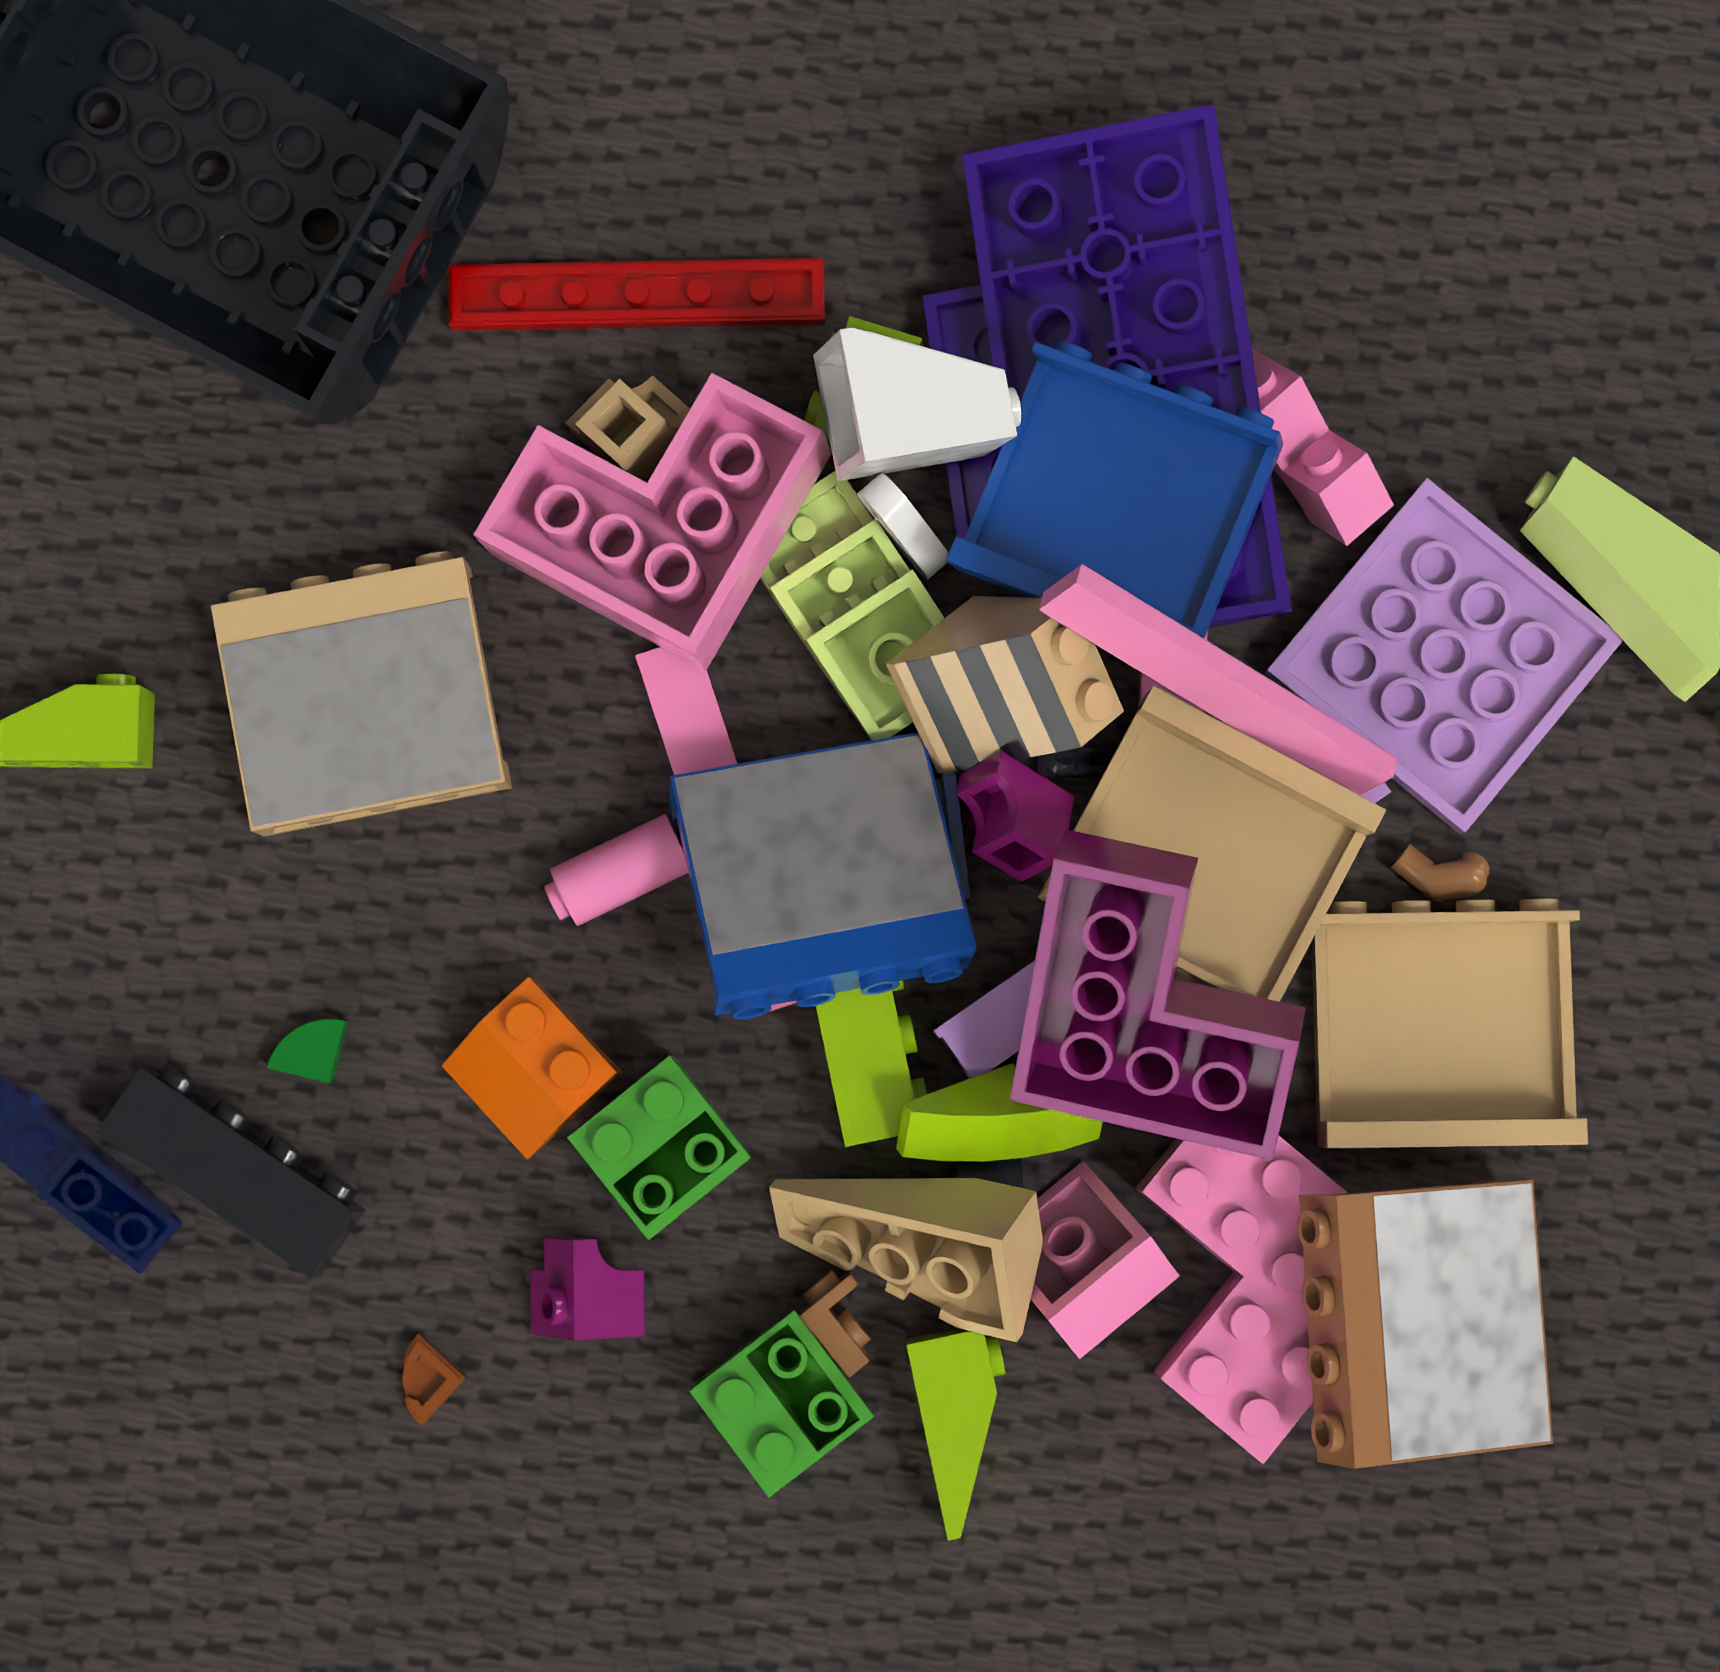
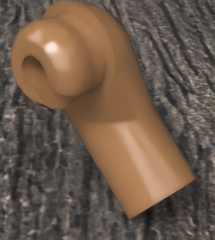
[1390,843,1490,902]

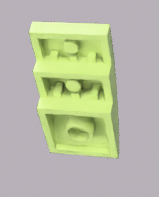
[760,471,944,741]

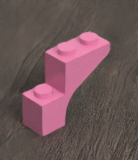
[1252,348,1394,546]

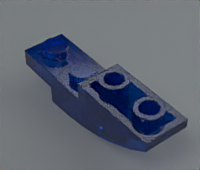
[0,1073,183,1274]

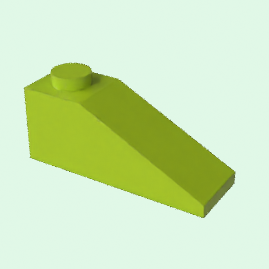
[0,674,155,769]
[905,1328,1006,1541]

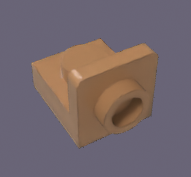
[800,1270,871,1378]

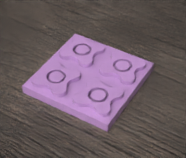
[1264,478,1623,835]

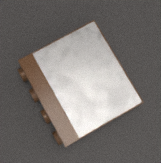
[1297,1179,1553,1469]

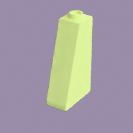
[1520,456,1720,702]

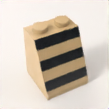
[886,596,1124,773]

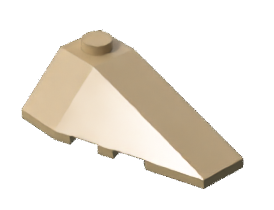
[769,1178,1043,1342]

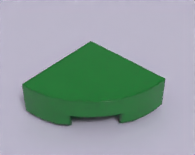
[267,1019,349,1083]

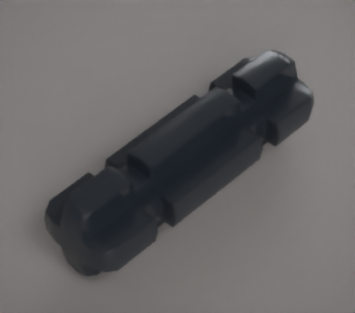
[1034,742,1118,778]

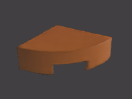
[402,1332,468,1426]

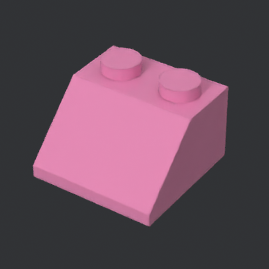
[1031,1161,1180,1359]

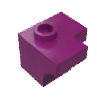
[956,751,1075,882]
[530,1237,645,1341]

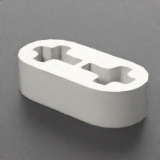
[857,472,949,580]

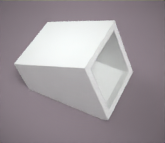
[813,328,1021,481]

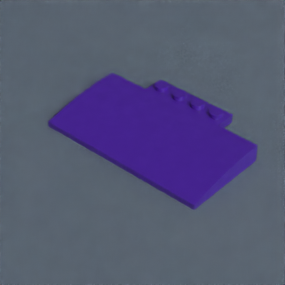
[923,104,1292,649]

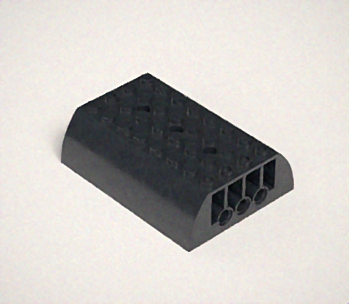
[0,0,509,425]

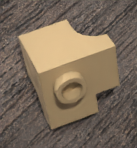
[566,375,690,481]

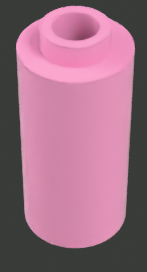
[544,813,688,926]

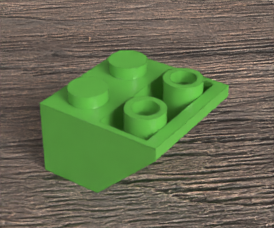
[567,1055,752,1241]
[689,1310,874,1498]

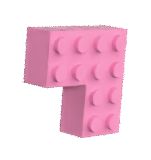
[473,373,832,671]
[1135,1136,1348,1464]

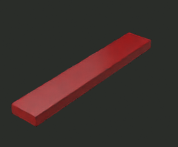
[449,258,825,331]

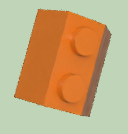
[442,976,623,1160]

